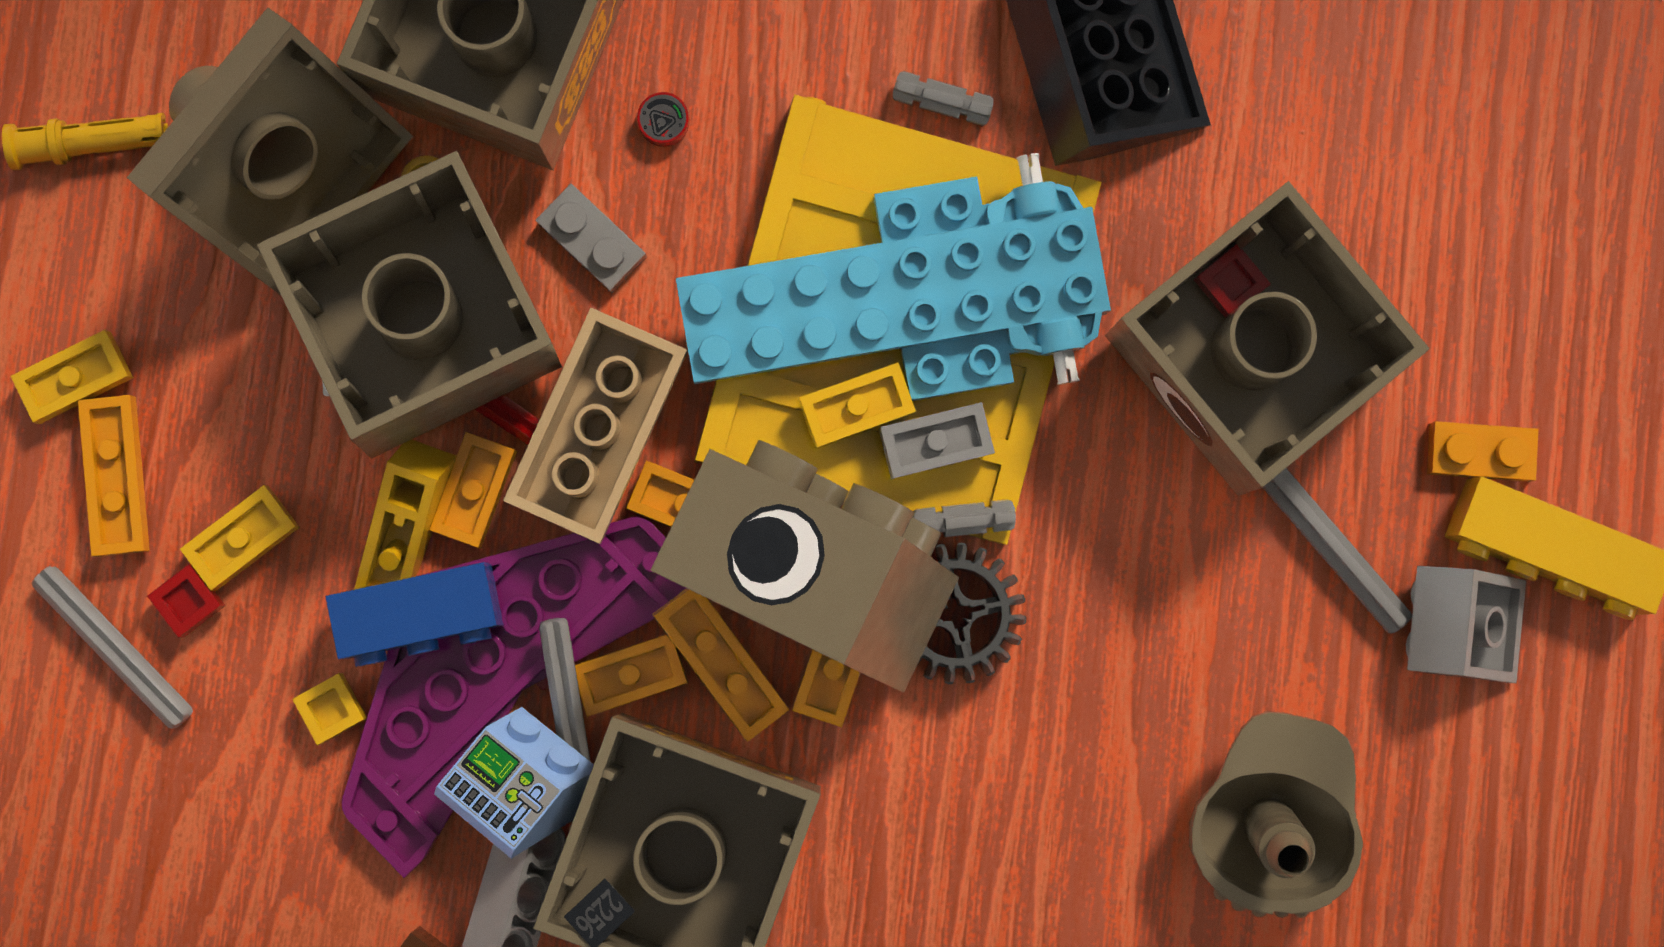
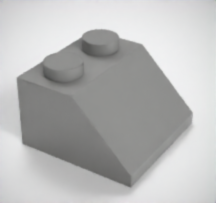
[1406,566,1526,684]

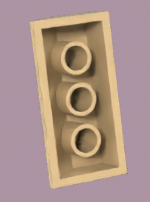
[503,308,688,544]

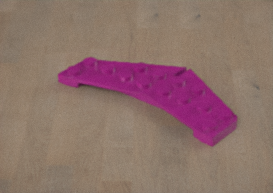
[342,517,686,878]

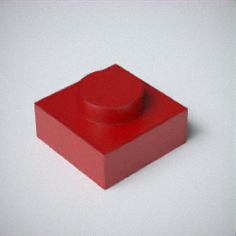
[1194,244,1271,318]
[147,564,226,638]

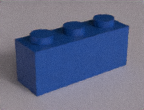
[325,562,504,667]

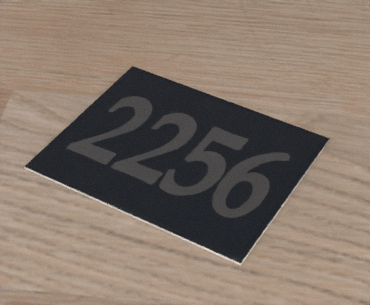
[564,878,635,947]

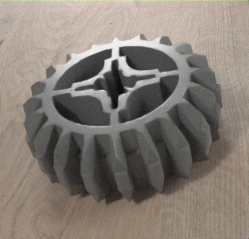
[919,543,1026,684]

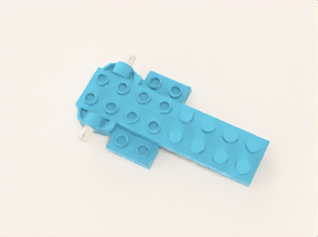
[675,153,1111,401]

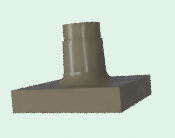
[127,8,413,295]

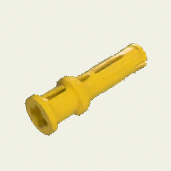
[2,113,168,170]

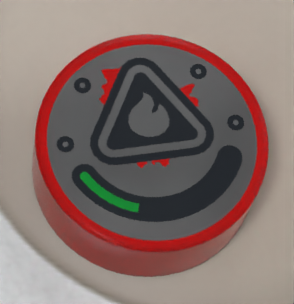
[637,92,690,147]

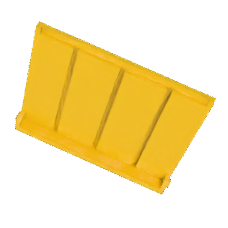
[694,94,1102,545]

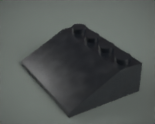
[1006,0,1211,166]

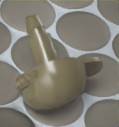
[1189,711,1363,918]

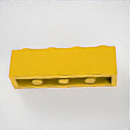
[1444,476,1664,620]

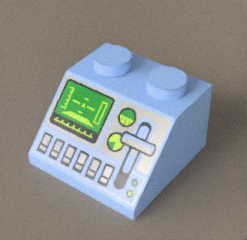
[434,707,594,859]

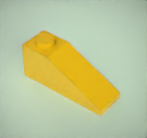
[354,439,456,590]

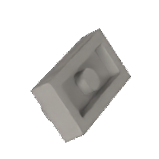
[535,184,647,293]
[878,402,995,479]

